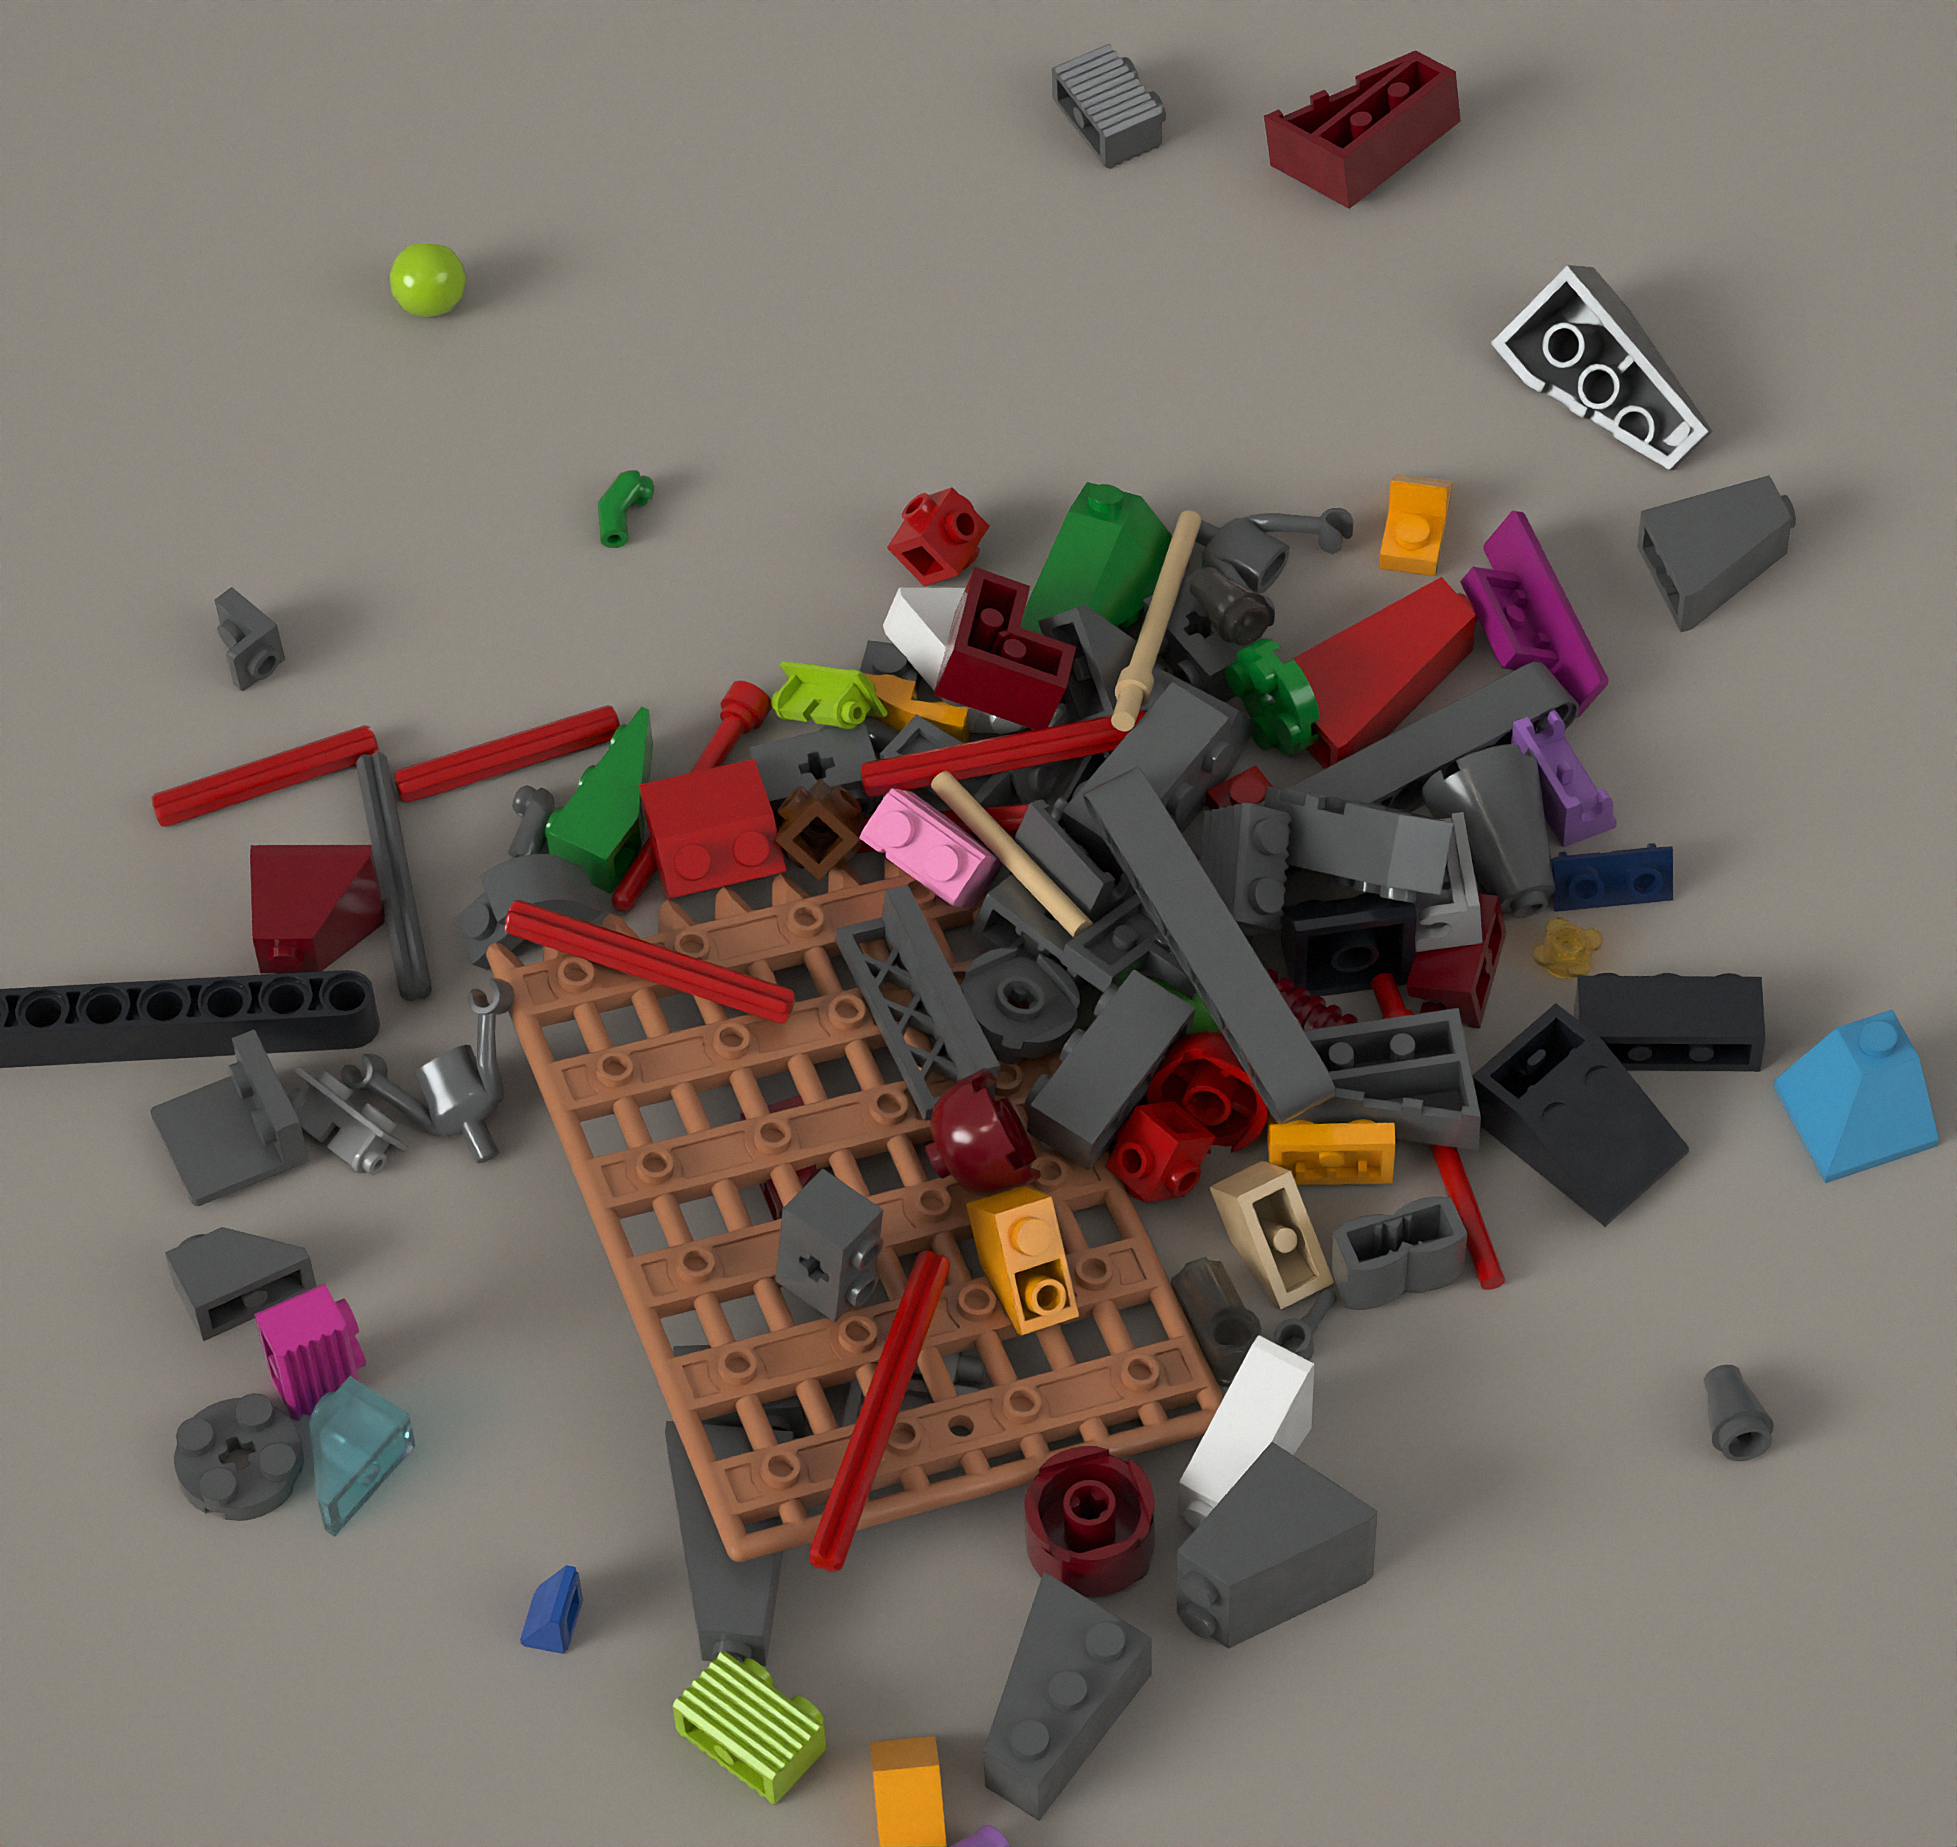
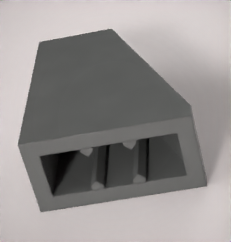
[1637,475,1796,632]

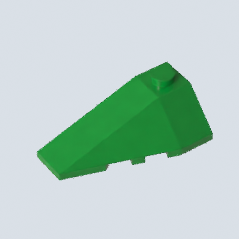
[1020,482,1190,635]

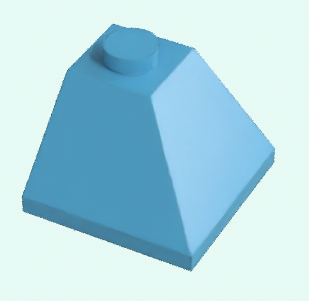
[1773,1009,1939,1183]

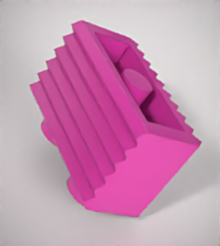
[254,1284,367,1421]

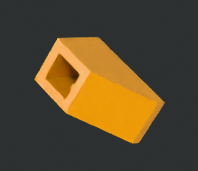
[966,1186,1079,1335]

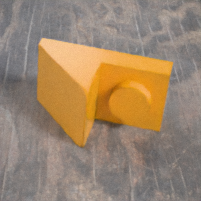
[1379,474,1453,577]

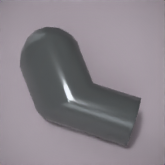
[508,785,554,858]

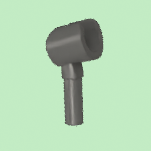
[1274,1289,1337,1361]

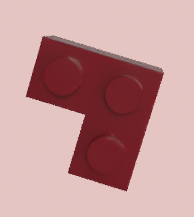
[933,567,1076,730]

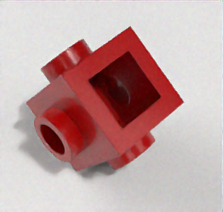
[887,487,990,586]
[1105,1101,1216,1203]

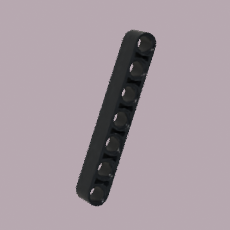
[0,970,380,1068]

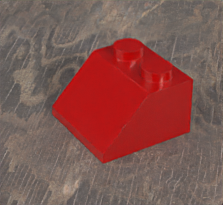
[638,759,787,901]

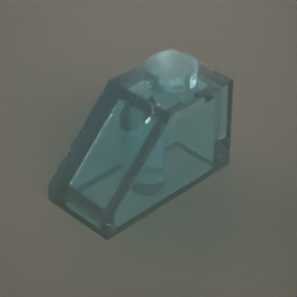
[309,1376,416,1537]

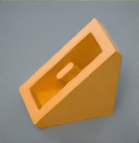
[870,1736,947,1847]

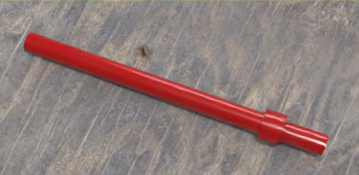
[1371,973,1505,1290]

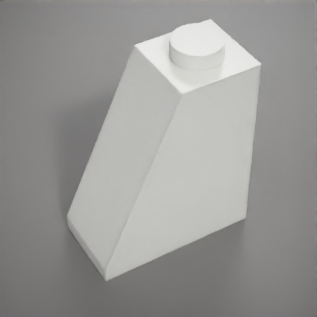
[883,587,1027,734]
[1179,1335,1314,1529]

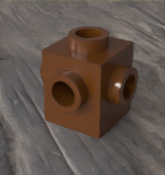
[775,778,864,880]

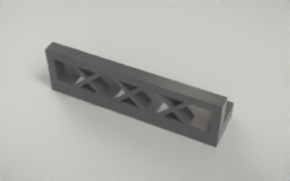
[835,885,1000,1121]

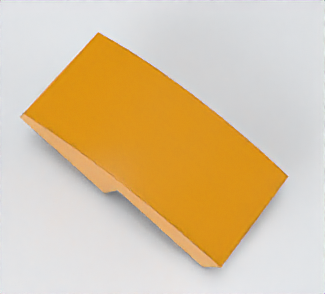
[864,673,970,743]

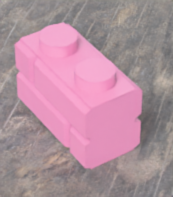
[859,788,1003,909]

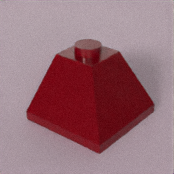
[250,845,385,974]

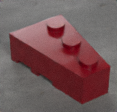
[1264,50,1461,209]

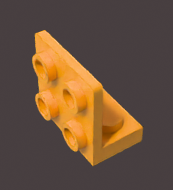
[1267,1111,1395,1185]

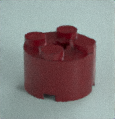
[1024,1446,1155,1597]

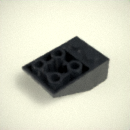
[1472,1003,1689,1227]

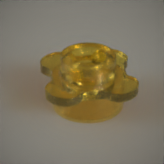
[1533,917,1603,979]

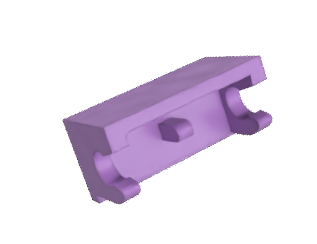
[1511,711,1617,847]

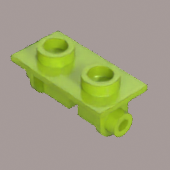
[771,661,888,730]

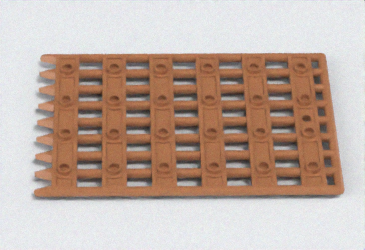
[486,854,1224,1562]

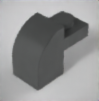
[455,854,603,970]

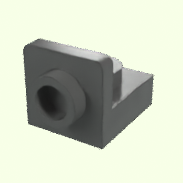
[214,587,285,691]

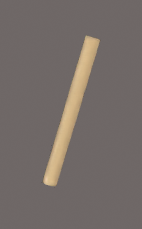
[931,771,1093,938]

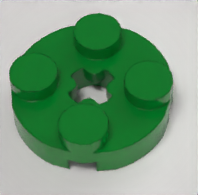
[1224,638,1320,755]

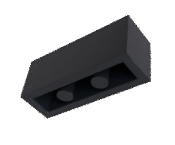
[1574,973,1766,1072]

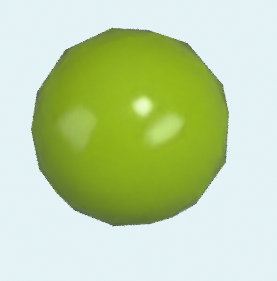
[389,243,466,318]

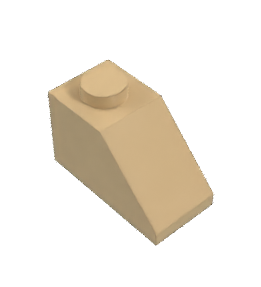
[1209,1161,1334,1310]

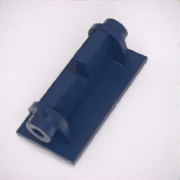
[1551,843,1673,912]

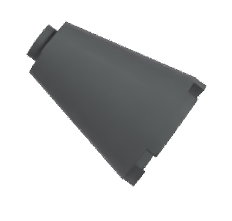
[1422,744,1555,918]

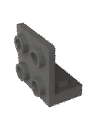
[150,1029,309,1206]

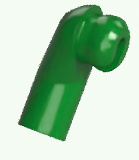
[597,470,654,548]

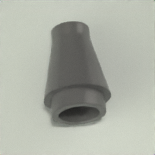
[1704,1364,1774,1461]

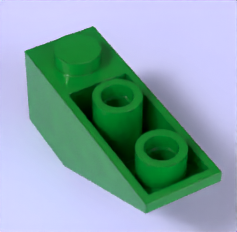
[545,707,653,894]

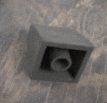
[1177,1442,1378,1649]

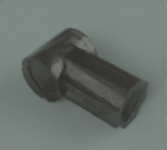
[1171,1257,1261,1388]

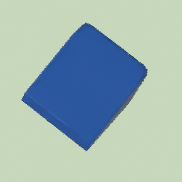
[520,1565,583,1654]

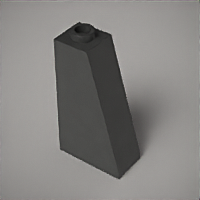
[665,1421,794,1666]

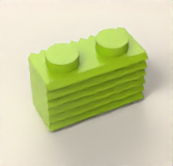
[673,1651,827,1805]

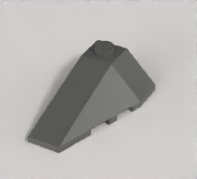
[1491,265,1713,470]

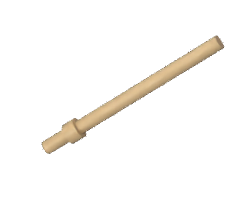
[1111,510,1201,731]

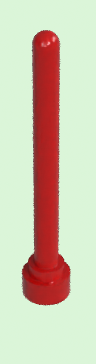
[611,681,772,912]

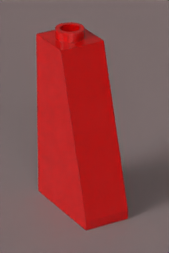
[1283,577,1477,769]

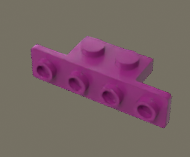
[1460,510,1609,718]

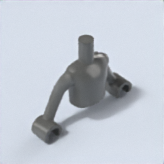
[1195,508,1354,638]
[341,978,514,1164]

